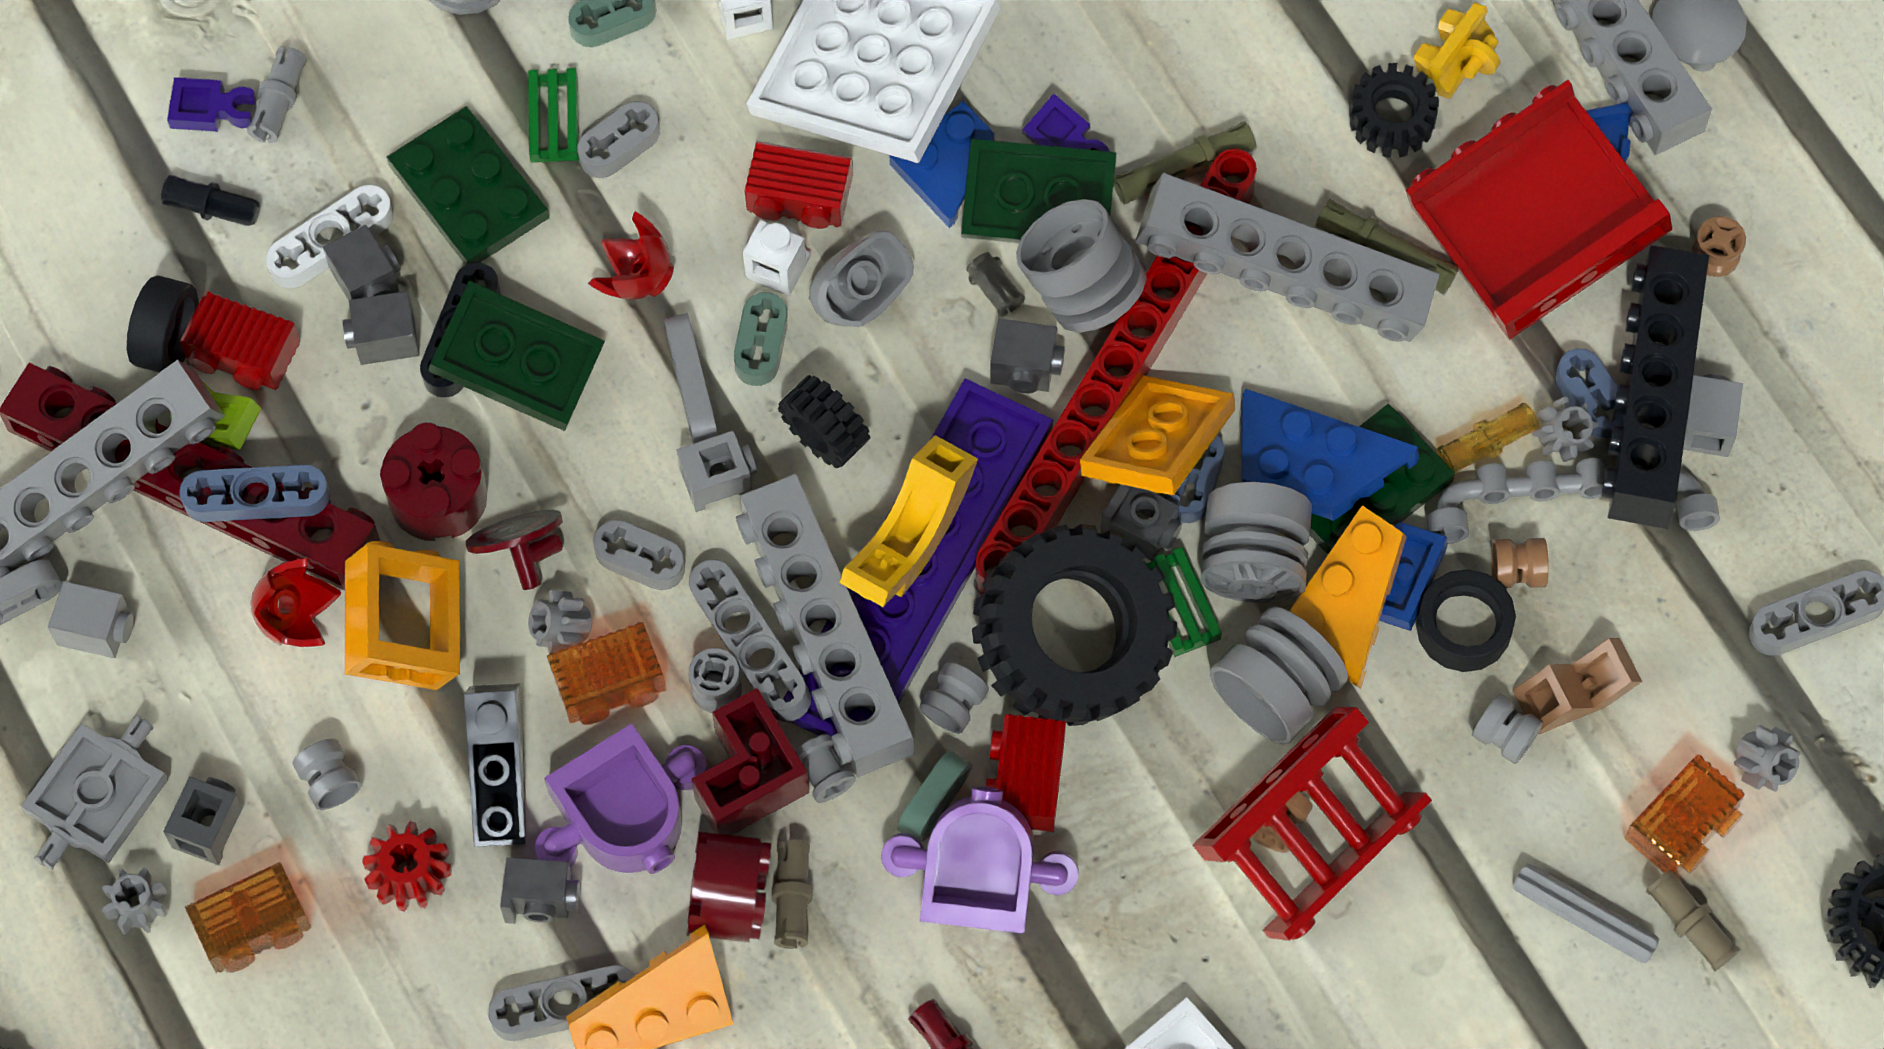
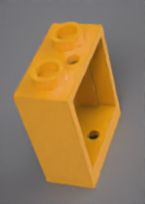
[345,541,460,690]

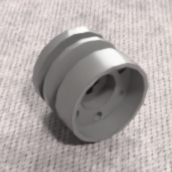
[1016,199,1147,333]
[1200,482,1312,603]
[1210,607,1348,745]

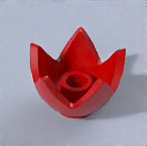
[588,211,674,300]
[250,558,341,647]

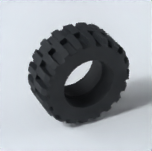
[972,524,1177,726]

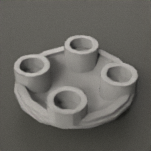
[1652,0,1747,72]

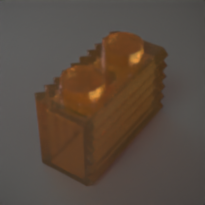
[547,622,666,725]
[1624,754,1745,876]
[185,862,311,973]

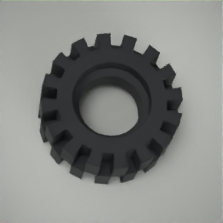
[1349,63,1439,158]
[778,375,870,468]

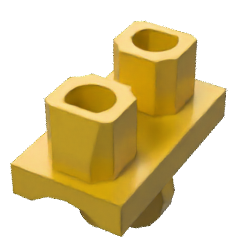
[1414,2,1500,99]

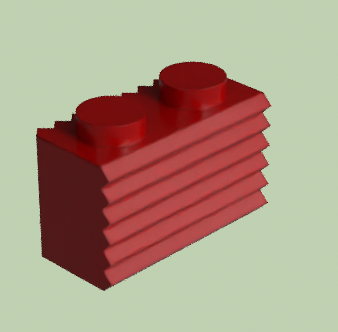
[745,141,853,229]
[180,291,300,390]
[985,714,1066,832]

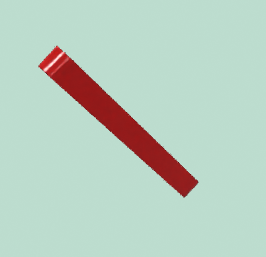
[976,149,1257,595]

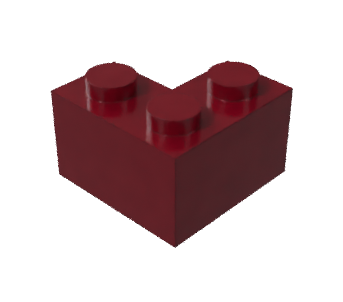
[691,688,810,835]

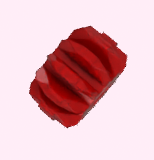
[362,821,452,912]

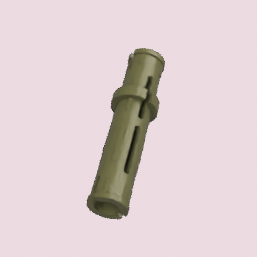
[1114,121,1257,205]
[1315,199,1459,295]

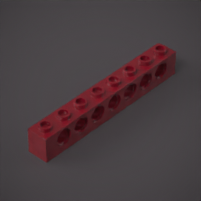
[0,363,380,591]

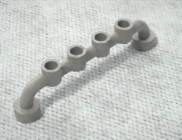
[1427,458,1720,544]

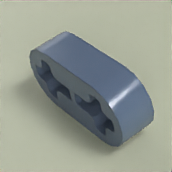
[1555,349,1622,439]
[1165,435,1225,523]

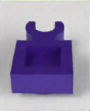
[167,77,257,132]
[1022,94,1110,152]

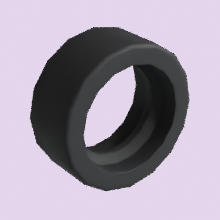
[126,275,199,373]
[1416,569,1516,672]

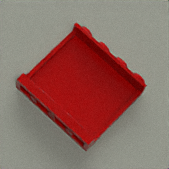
[1406,80,1673,340]

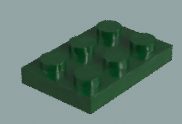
[386,106,549,265]
[961,139,1117,243]
[428,281,605,431]
[1310,403,1455,554]

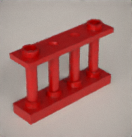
[1192,707,1432,941]

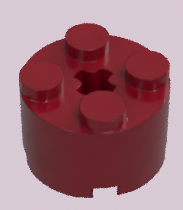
[380,422,487,541]
[687,832,771,942]

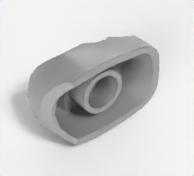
[809,231,914,327]

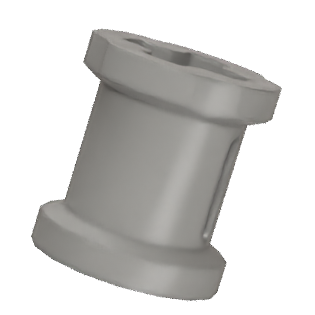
[795,734,856,803]

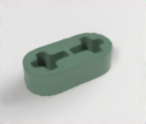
[568,0,656,47]
[734,292,788,386]
[897,750,972,843]

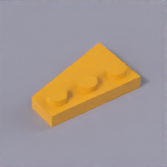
[1289,506,1407,689]
[566,925,734,1049]

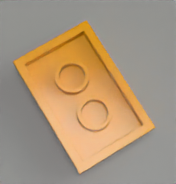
[1080,375,1235,495]

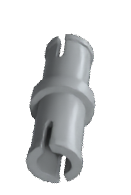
[247,47,307,143]

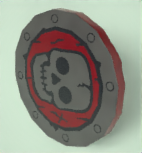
[466,509,563,590]

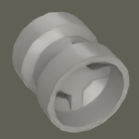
[688,648,742,713]
[919,662,989,734]
[1472,694,1544,764]
[292,739,362,810]

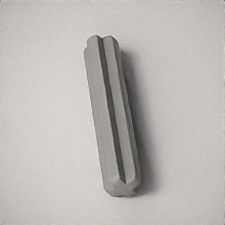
[1513,864,1659,963]

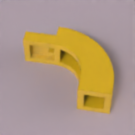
[839,435,978,607]

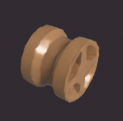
[1692,216,1746,277]

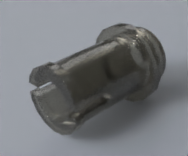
[966,252,1025,317]

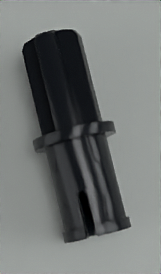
[161,174,260,226]

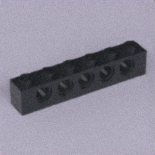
[1601,245,1709,529]

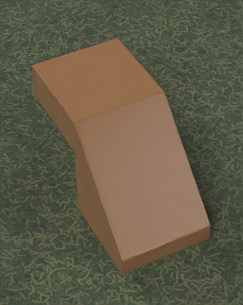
[1512,638,1642,734]

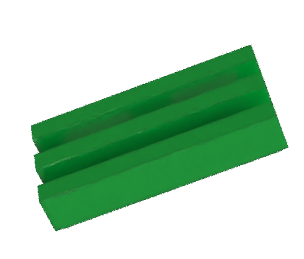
[528,68,579,163]
[1143,547,1222,657]

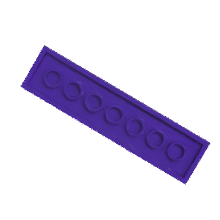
[783,378,1053,736]

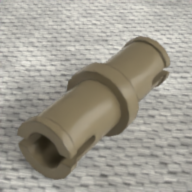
[771,839,813,949]
[1646,870,1741,972]

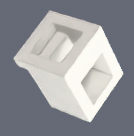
[716,0,773,40]
[743,220,811,296]

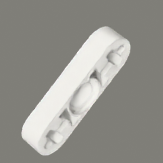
[266,185,393,288]

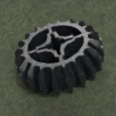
[1825,853,1884,988]

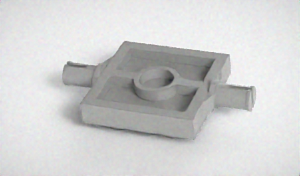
[21,715,168,870]

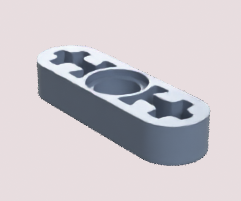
[179,465,330,522]

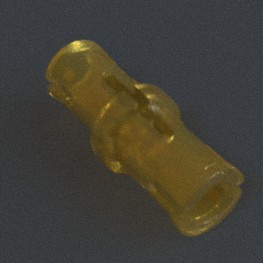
[1437,403,1539,474]

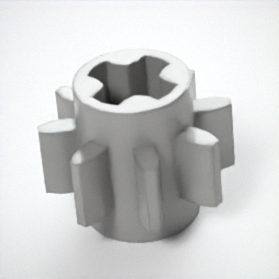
[1532,397,1599,462]
[528,590,592,655]
[1734,725,1800,792]
[102,868,168,934]

